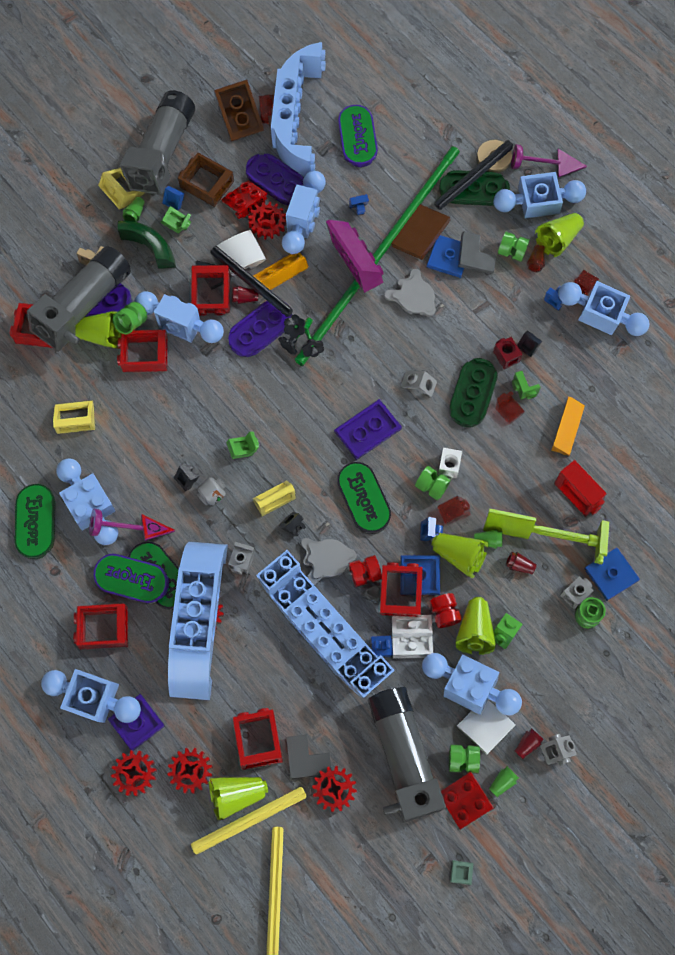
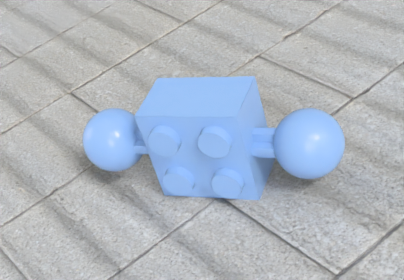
[282,171,326,254]
[493,172,586,218]
[558,281,650,336]
[134,291,224,343]
[56,458,118,545]
[422,653,522,716]
[41,669,141,723]

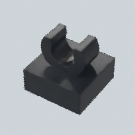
[517,331,542,357]
[174,464,200,491]
[279,512,306,536]

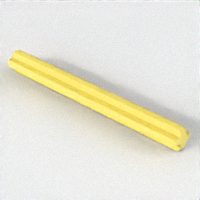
[191,787,307,854]
[266,827,284,955]

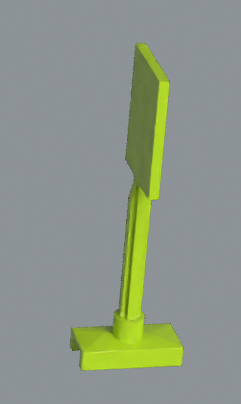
[483,509,609,564]

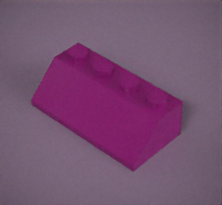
[326,220,384,293]

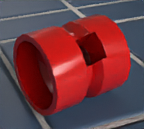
[348,555,382,587]
[429,593,462,628]

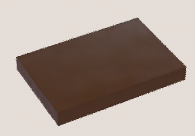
[391,204,451,260]

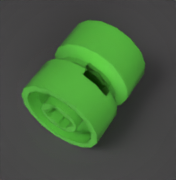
[498,232,530,262]
[112,302,147,334]
[415,466,451,501]
[575,597,606,629]
[449,744,480,774]

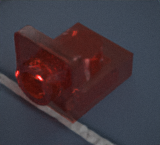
[259,94,275,124]
[574,270,599,296]
[495,391,525,425]
[437,496,471,524]

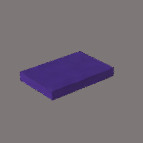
[334,399,402,461]

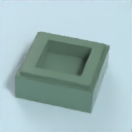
[450,860,474,885]

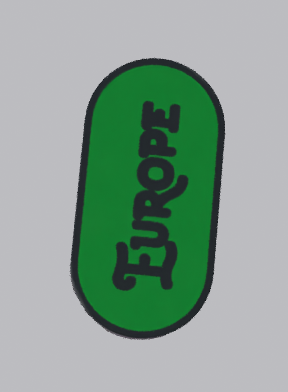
[338,462,391,534]
[128,542,179,610]

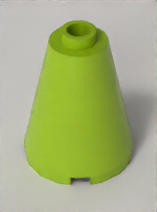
[535,213,584,257]
[75,311,121,348]
[431,533,488,578]
[455,597,496,655]
[209,777,268,821]

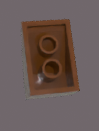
[214,80,264,142]

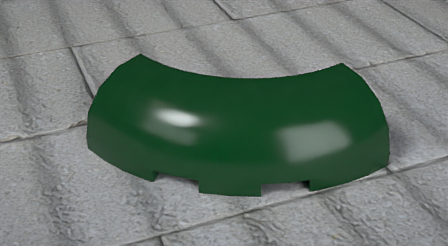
[118,220,176,269]

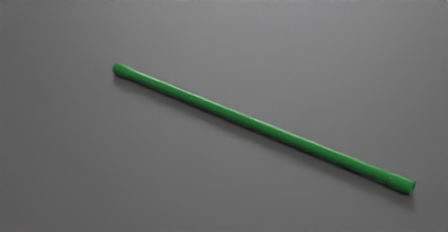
[294,146,460,366]

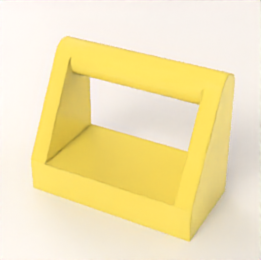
[98,168,145,209]
[53,400,95,434]
[253,481,296,517]

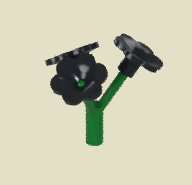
[278,314,324,357]

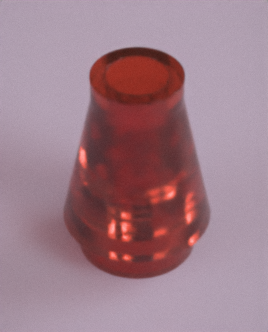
[527,245,545,272]

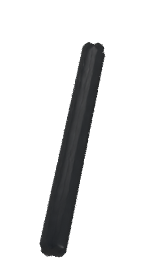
[434,140,513,210]
[210,246,293,317]

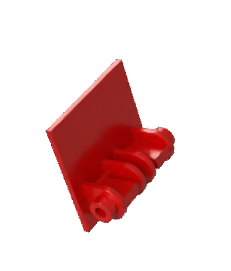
[221,180,267,219]
[441,772,494,830]

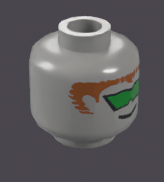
[197,477,226,506]

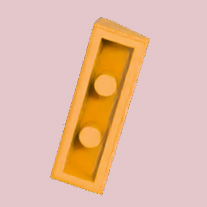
[253,252,309,290]
[551,396,585,456]

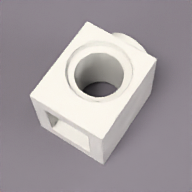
[438,448,462,479]

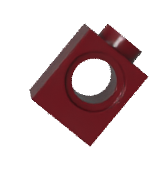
[493,337,523,370]

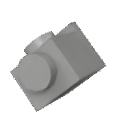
[228,542,255,575]
[560,576,594,610]

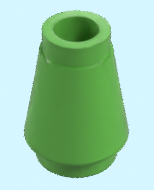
[123,197,145,222]
[474,530,503,549]
[488,766,519,798]

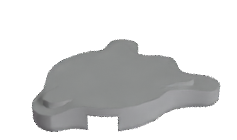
[385,269,436,317]
[301,538,357,586]

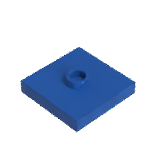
[427,235,464,278]
[584,548,640,601]
[400,555,440,596]

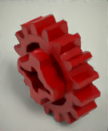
[248,202,287,240]
[167,748,213,794]
[111,750,157,797]
[312,766,357,812]

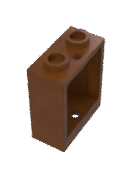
[178,153,234,207]

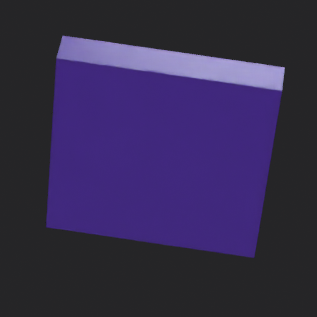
[108,694,165,751]

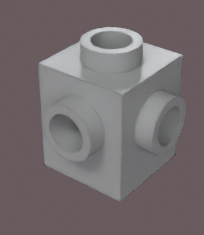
[540,734,577,766]

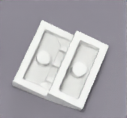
[217,230,266,277]
[392,615,433,658]
[456,700,515,755]

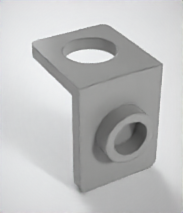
[401,371,437,397]

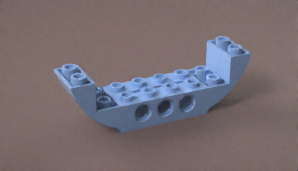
[271,42,326,177]
[168,542,228,700]
[256,550,395,698]

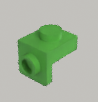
[160,206,191,234]
[512,371,541,399]
[226,431,259,459]
[493,613,523,649]

